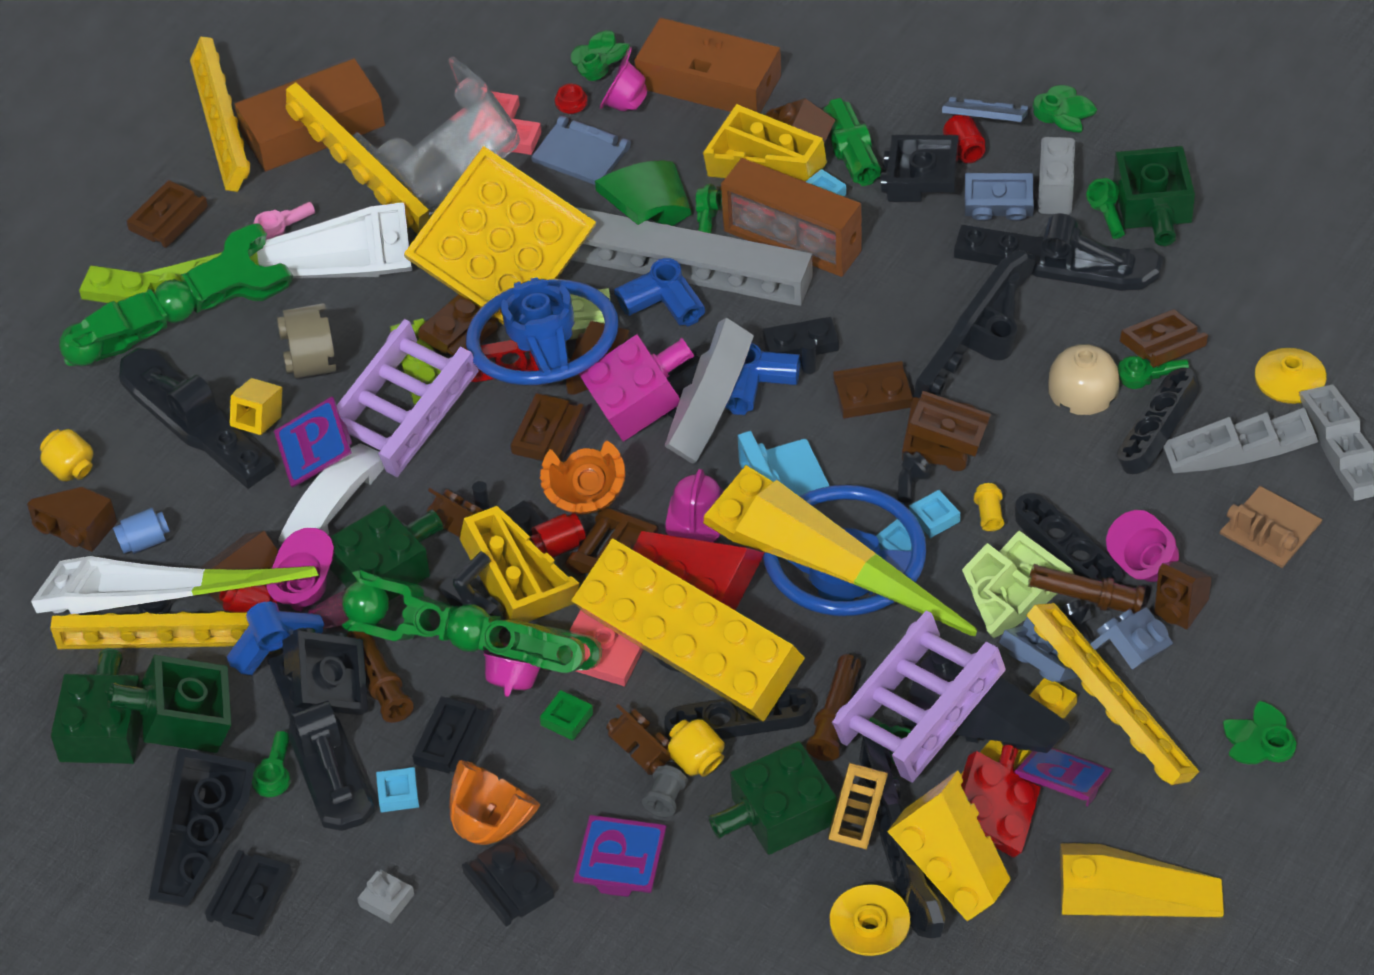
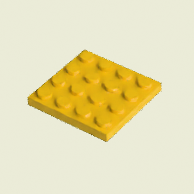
[404,146,596,325]

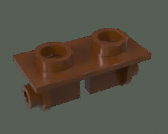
[427,488,484,538]
[606,704,678,775]

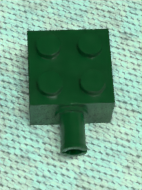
[1113,146,1195,246]
[329,505,444,601]
[51,648,143,764]
[107,654,231,753]
[709,741,837,855]

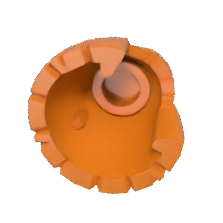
[540,441,626,514]
[449,760,540,845]

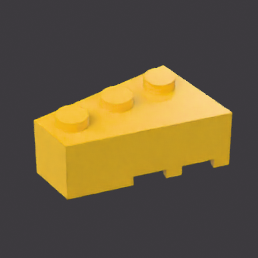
[703,104,827,182]
[460,506,580,622]
[887,770,1011,922]

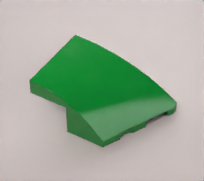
[595,160,691,226]

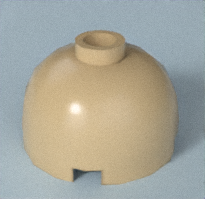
[1048,344,1119,415]

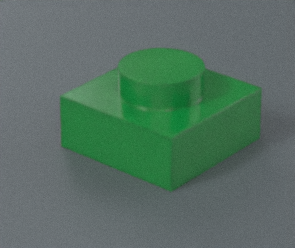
[540,690,593,741]

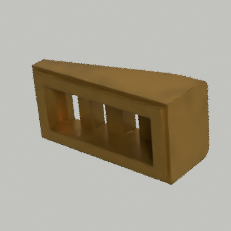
[828,762,888,850]

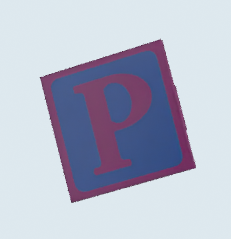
[274,396,352,488]
[1015,748,1112,807]
[573,815,667,897]

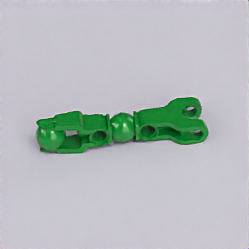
[59,223,293,366]
[342,570,602,673]

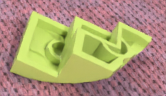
[962,531,1075,638]

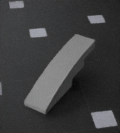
[665,317,754,464]
[1299,384,1374,501]
[1164,407,1318,473]

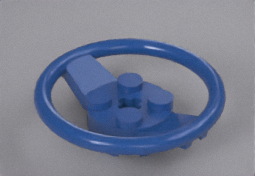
[466,277,618,385]
[763,485,927,616]

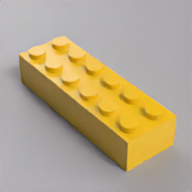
[571,538,805,722]

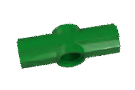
[822,98,881,186]

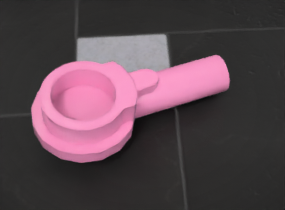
[253,202,315,240]

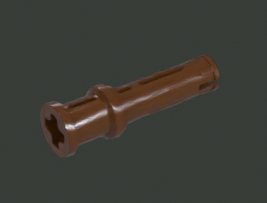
[1028,563,1145,614]
[347,631,414,723]
[806,654,862,761]

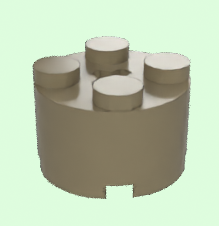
[277,303,336,379]

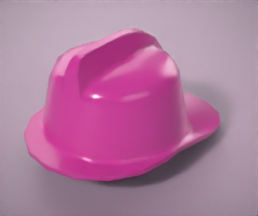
[599,47,647,112]
[666,469,724,543]
[1106,510,1179,582]
[266,528,334,612]
[483,643,540,697]

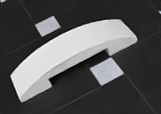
[278,443,384,545]

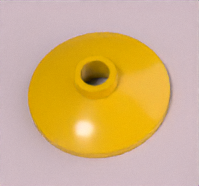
[1255,348,1327,404]
[830,885,910,956]

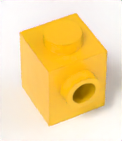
[230,378,282,435]

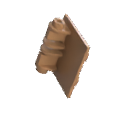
[1219,486,1323,568]

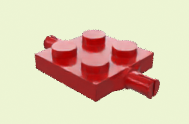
[961,745,1041,858]

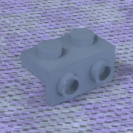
[965,173,1034,220]
[1090,607,1174,670]
[999,608,1092,682]

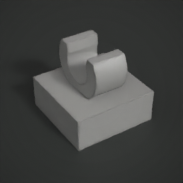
[358,870,414,924]

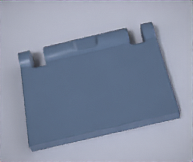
[942,97,1028,122]
[531,115,631,185]

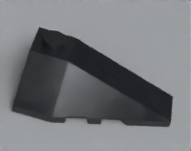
[901,651,1070,753]
[148,748,255,907]

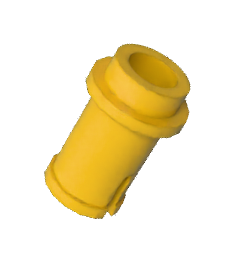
[973,483,1004,531]

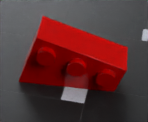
[632,531,764,611]

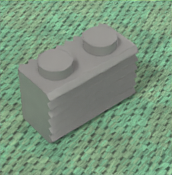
[1038,137,1075,215]

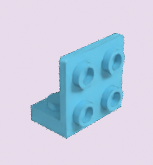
[738,431,829,496]

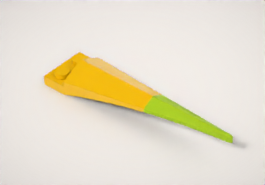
[703,465,977,636]

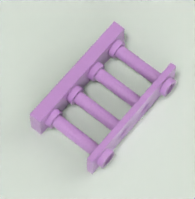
[337,319,479,477]
[832,610,1006,783]

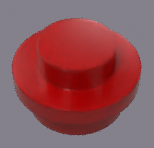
[555,84,588,114]

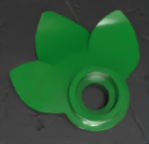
[571,30,630,81]
[1033,85,1097,132]
[1223,701,1296,764]

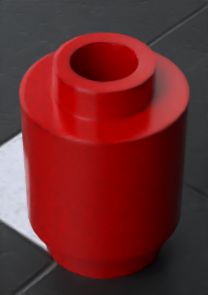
[943,115,985,163]
[529,513,586,558]
[219,585,277,613]

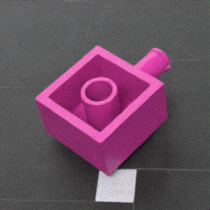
[579,334,695,442]

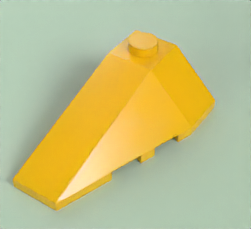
[1060,843,1224,917]

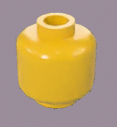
[40,429,94,482]
[667,719,725,777]

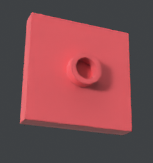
[569,610,644,687]

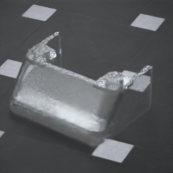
[353,56,520,215]

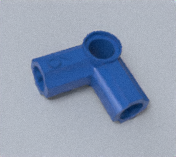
[614,258,705,327]
[725,343,800,415]
[226,601,324,675]

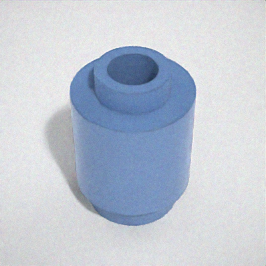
[113,508,170,554]

